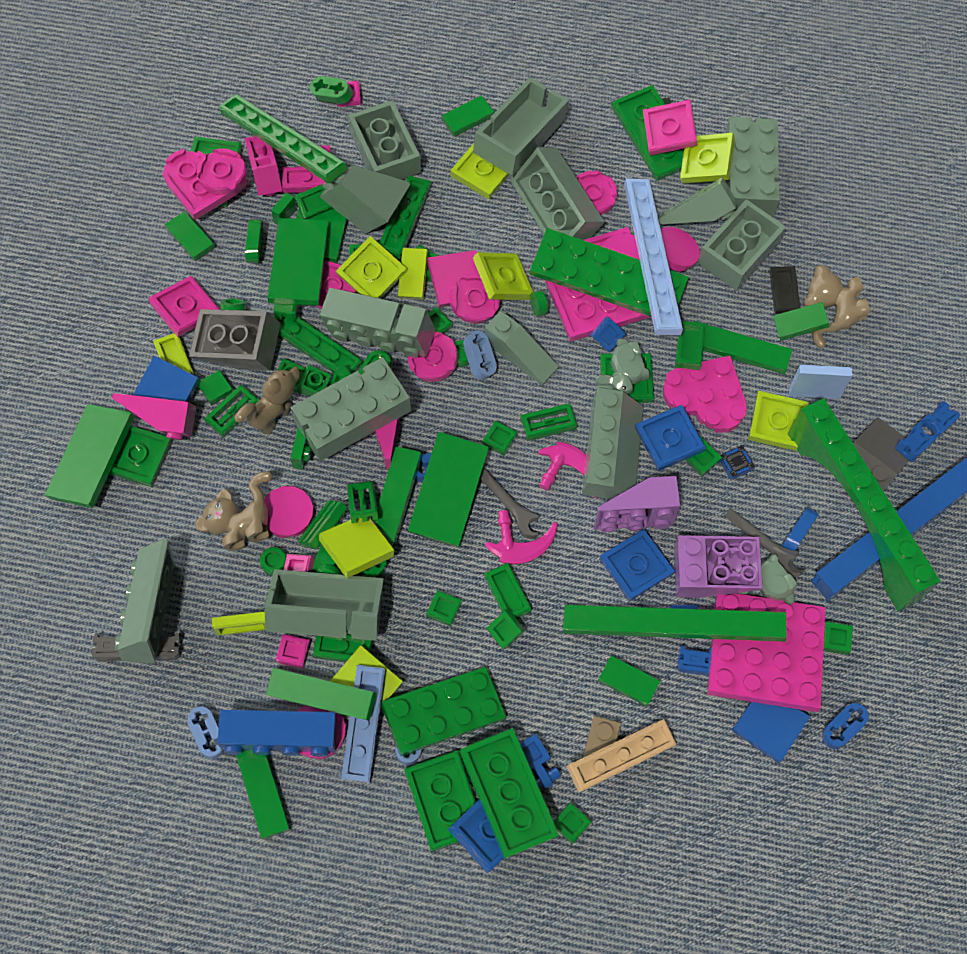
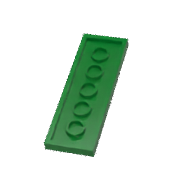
[529,228,688,317]

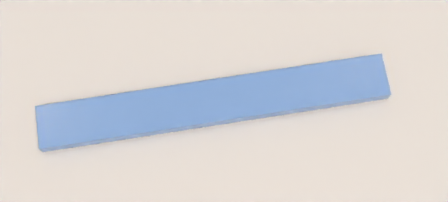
[624,179,683,335]

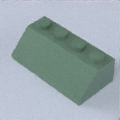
[511,147,605,240]
[582,387,643,499]
[115,539,175,664]

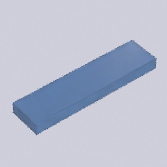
[341,665,385,783]

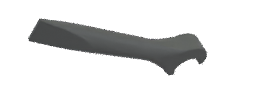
[480,467,539,539]
[725,508,805,577]

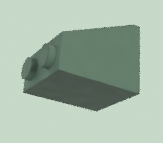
[320,165,410,234]

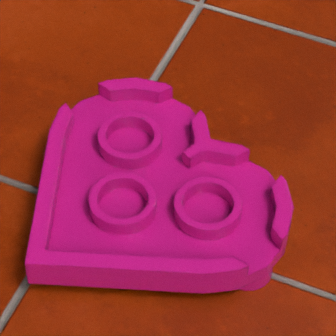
[163,149,247,220]
[662,356,747,433]

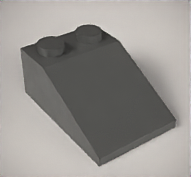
[189,309,281,371]
[853,417,909,492]

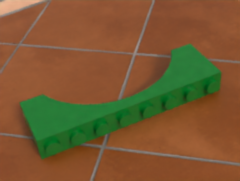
[788,398,941,612]

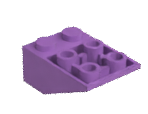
[594,476,680,532]
[674,535,762,598]

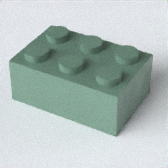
[348,100,421,179]
[698,199,786,291]

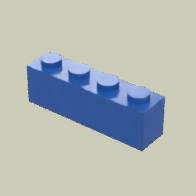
[217,710,337,757]

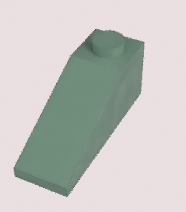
[658,177,737,225]
[484,311,559,386]

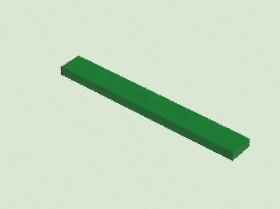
[218,94,348,184]
[563,605,787,642]

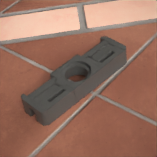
[92,632,181,661]

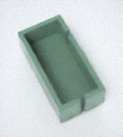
[473,77,569,176]
[725,117,780,217]
[320,288,436,358]
[291,357,411,461]
[264,569,384,641]

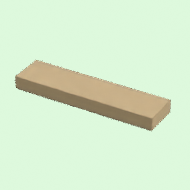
[566,719,677,793]

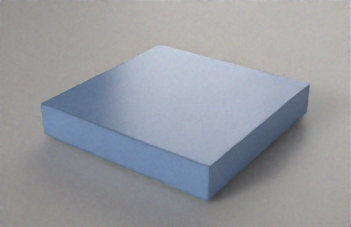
[789,365,852,399]

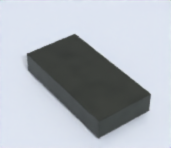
[769,266,801,314]

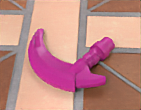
[538,442,596,498]
[485,510,557,564]

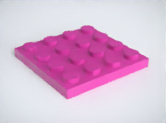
[544,227,650,342]
[707,593,825,712]

